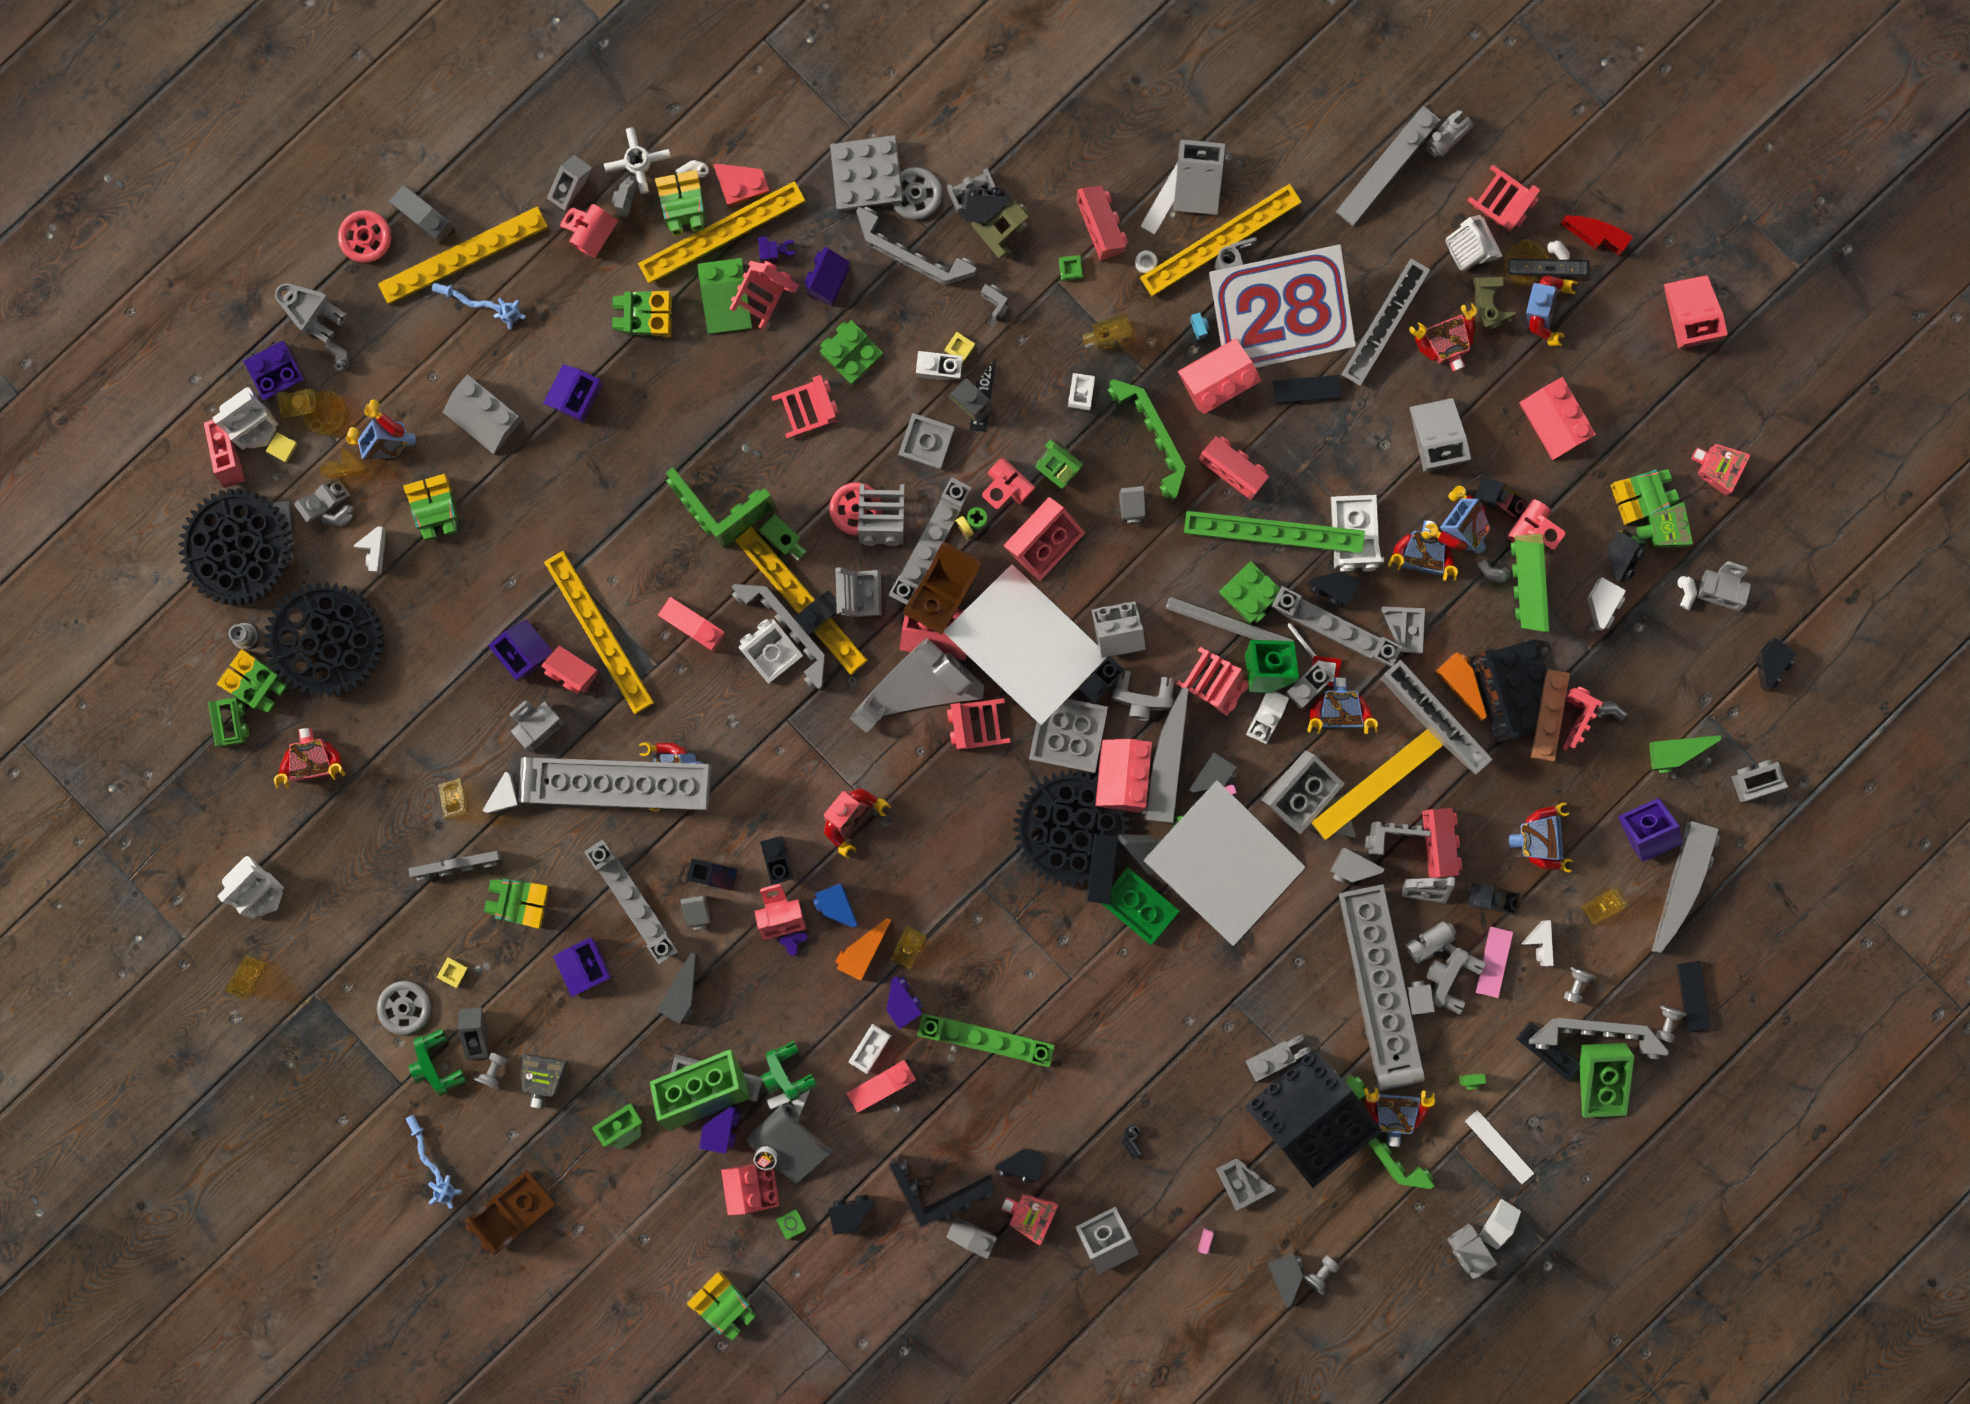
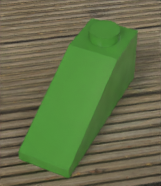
[1649,735,1721,773]

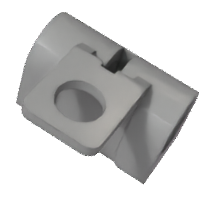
[1215,237,1257,271]
[1697,561,1751,612]
[510,700,565,753]
[1447,1224,1497,1279]

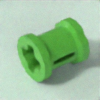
[967,507,987,530]

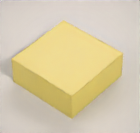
[944,332,975,364]
[266,432,298,463]
[437,957,468,988]

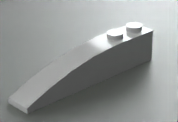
[1336,106,1440,226]
[1341,258,1430,386]
[1380,660,1493,775]
[1142,687,1188,823]
[1652,821,1720,953]

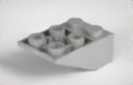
[1173,140,1225,215]
[1409,398,1471,472]

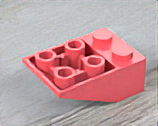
[1664,275,1728,349]

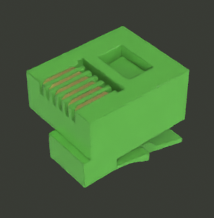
[1035,439,1083,489]

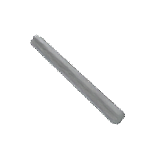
[1166,597,1294,641]

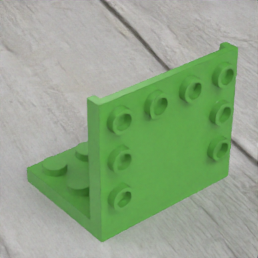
[666,468,776,548]

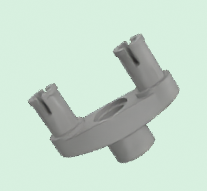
[1111,670,1175,721]
[1427,948,1485,1014]

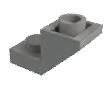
[294,478,351,522]

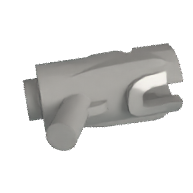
[1426,110,1473,157]
[1405,921,1457,964]

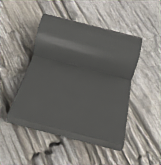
[747,1103,832,1184]

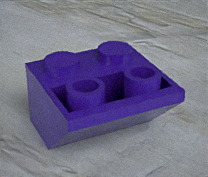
[804,246,851,306]
[243,340,304,400]
[543,364,603,423]
[488,619,553,682]
[553,937,613,997]
[886,976,923,1029]
[699,1105,740,1154]

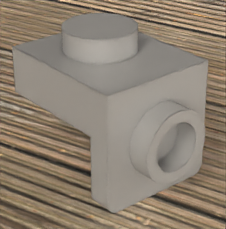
[981,284,1009,321]

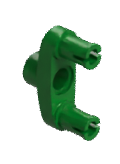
[408,1028,466,1096]
[761,1041,817,1102]

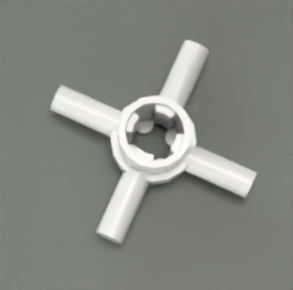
[604,127,671,194]

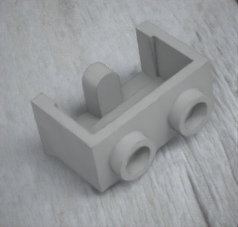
[947,168,995,214]
[1732,759,1788,802]

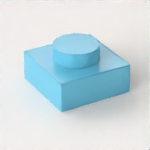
[1190,312,1209,340]

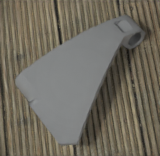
[850,638,984,733]

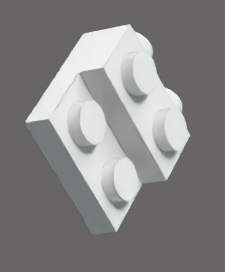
[738,619,803,684]

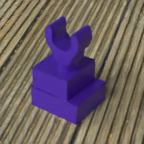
[758,237,795,263]

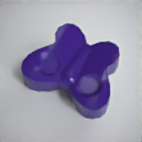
[780,932,807,956]

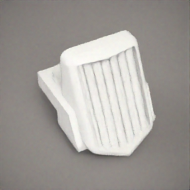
[1446,215,1502,271]
[213,387,279,450]
[218,856,284,919]

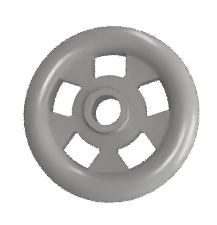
[892,168,942,220]
[377,981,431,1035]

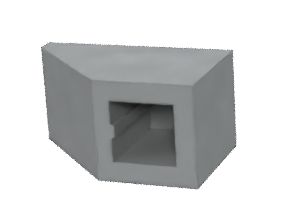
[1285,660,1335,709]

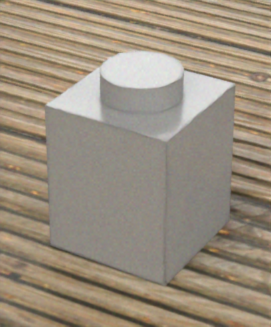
[1405,981,1434,1015]

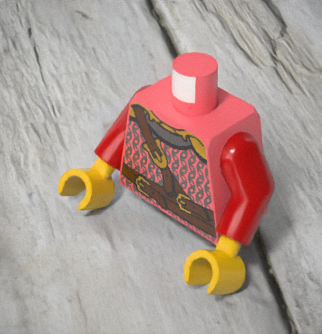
[1409,303,1477,372]
[274,728,346,789]
[824,788,891,859]

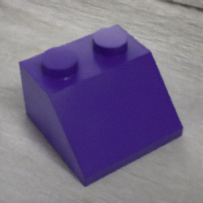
[1618,798,1683,862]

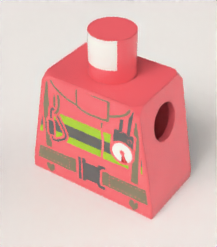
[1691,444,1750,496]
[1001,1194,1058,1245]

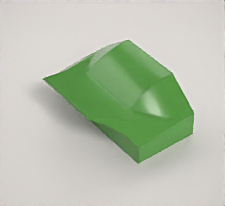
[592,1103,643,1150]

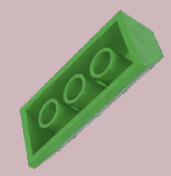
[1511,533,1549,632]
[650,1049,750,1131]

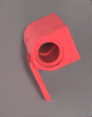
[560,204,618,258]
[982,457,1036,509]
[1506,499,1565,550]
[755,884,806,941]

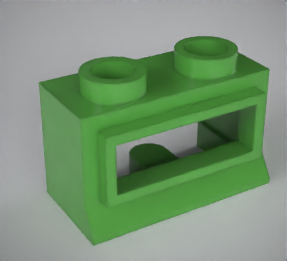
[208,697,249,747]

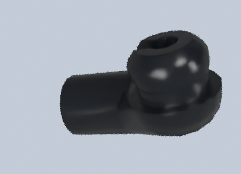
[1122,1124,1142,1159]

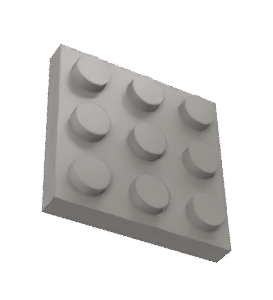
[830,135,903,211]
[1029,699,1108,773]

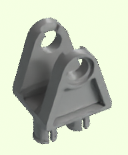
[275,283,347,344]

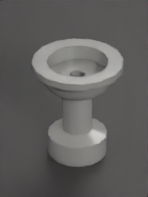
[228,623,258,649]
[1563,967,1596,1004]
[1656,1005,1687,1043]
[474,1052,508,1090]
[1303,1256,1340,1295]

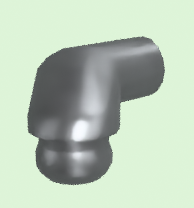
[325,340,350,371]
[322,505,354,527]
[1477,559,1511,583]
[1593,701,1627,722]

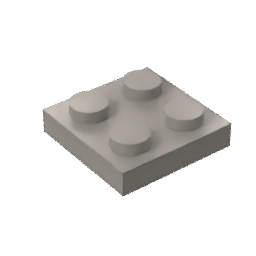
[898,413,955,470]

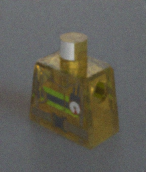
[1082,314,1136,350]

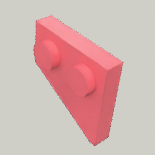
[713,164,770,206]

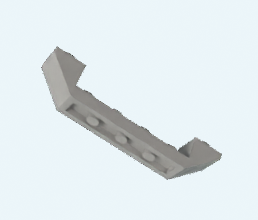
[857,207,977,285]
[889,477,971,605]
[732,584,825,690]
[1272,586,1403,667]
[584,839,678,964]
[1529,1018,1668,1060]

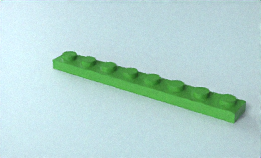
[1184,511,1365,554]

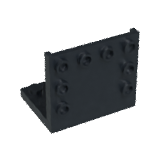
[1471,639,1562,743]
[1244,1049,1382,1189]
[889,1154,995,1228]

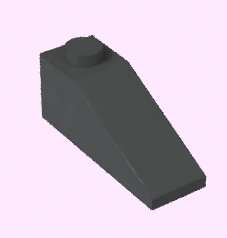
[389,185,454,244]
[657,952,697,1024]

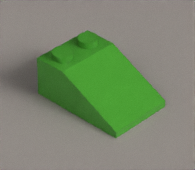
[697,258,752,334]
[1580,1043,1634,1118]

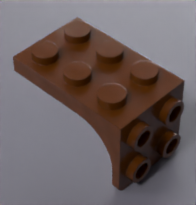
[902,542,981,635]
[465,1169,556,1255]

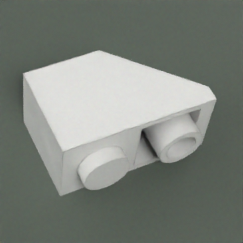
[916,351,963,380]
[1587,577,1626,631]
[1246,691,1289,744]

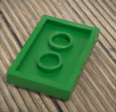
[1101,868,1179,945]

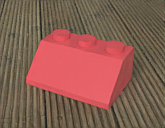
[1076,186,1128,261]
[1178,338,1262,414]
[1519,377,1596,460]
[1198,436,1269,500]
[1004,497,1085,581]
[900,609,967,660]
[1095,739,1152,813]
[1422,808,1462,878]

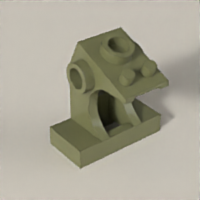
[971,200,1030,258]
[1473,277,1516,329]

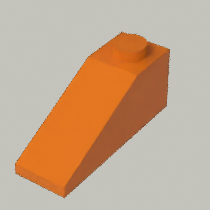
[1435,652,1487,721]
[835,918,892,981]

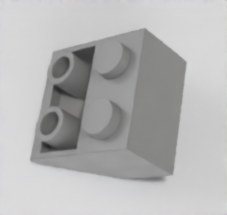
[1092,602,1146,658]

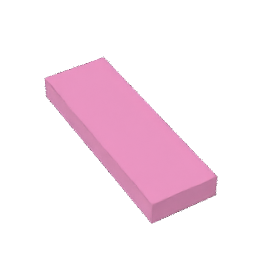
[1475,927,1513,998]

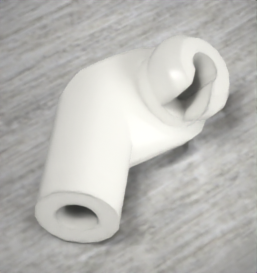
[675,160,709,177]
[1548,241,1570,260]
[1678,576,1697,610]

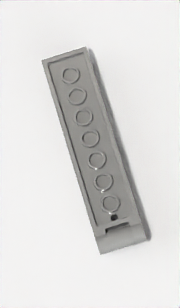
[518,757,712,810]
[1338,884,1425,1091]

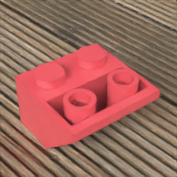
[542,646,599,694]
[721,1164,779,1215]

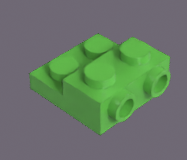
[820,320,883,385]
[1218,561,1280,624]

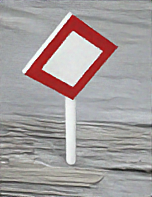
[1288,623,1341,687]

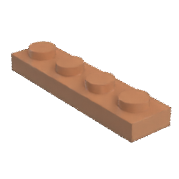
[1531,669,1570,762]

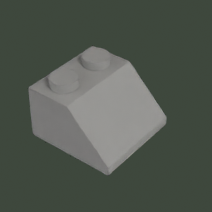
[1075,1207,1139,1274]

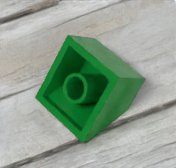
[1245,640,1299,693]

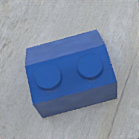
[813,884,859,928]

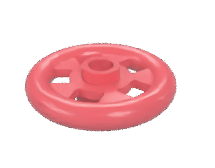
[338,210,391,263]
[829,482,883,535]

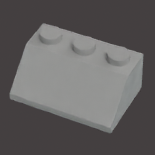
[443,374,523,454]
[1261,750,1345,834]

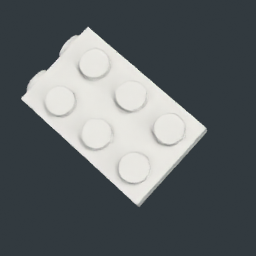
[1331,495,1384,572]

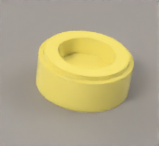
[955,516,974,539]

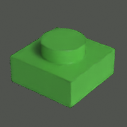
[1459,1073,1486,1090]

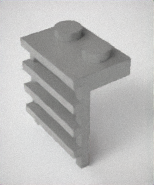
[858,484,904,546]
[835,567,882,617]
[1365,822,1431,855]

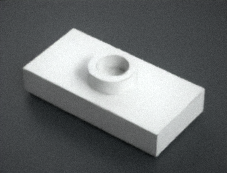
[849,1024,892,1074]

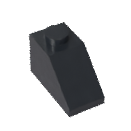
[794,590,837,637]

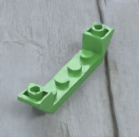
[1107,379,1186,502]
[917,1013,1054,1067]
[1346,1075,1434,1189]

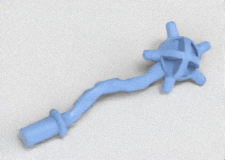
[432,283,526,330]
[406,1115,462,1209]

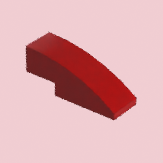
[1560,215,1633,256]

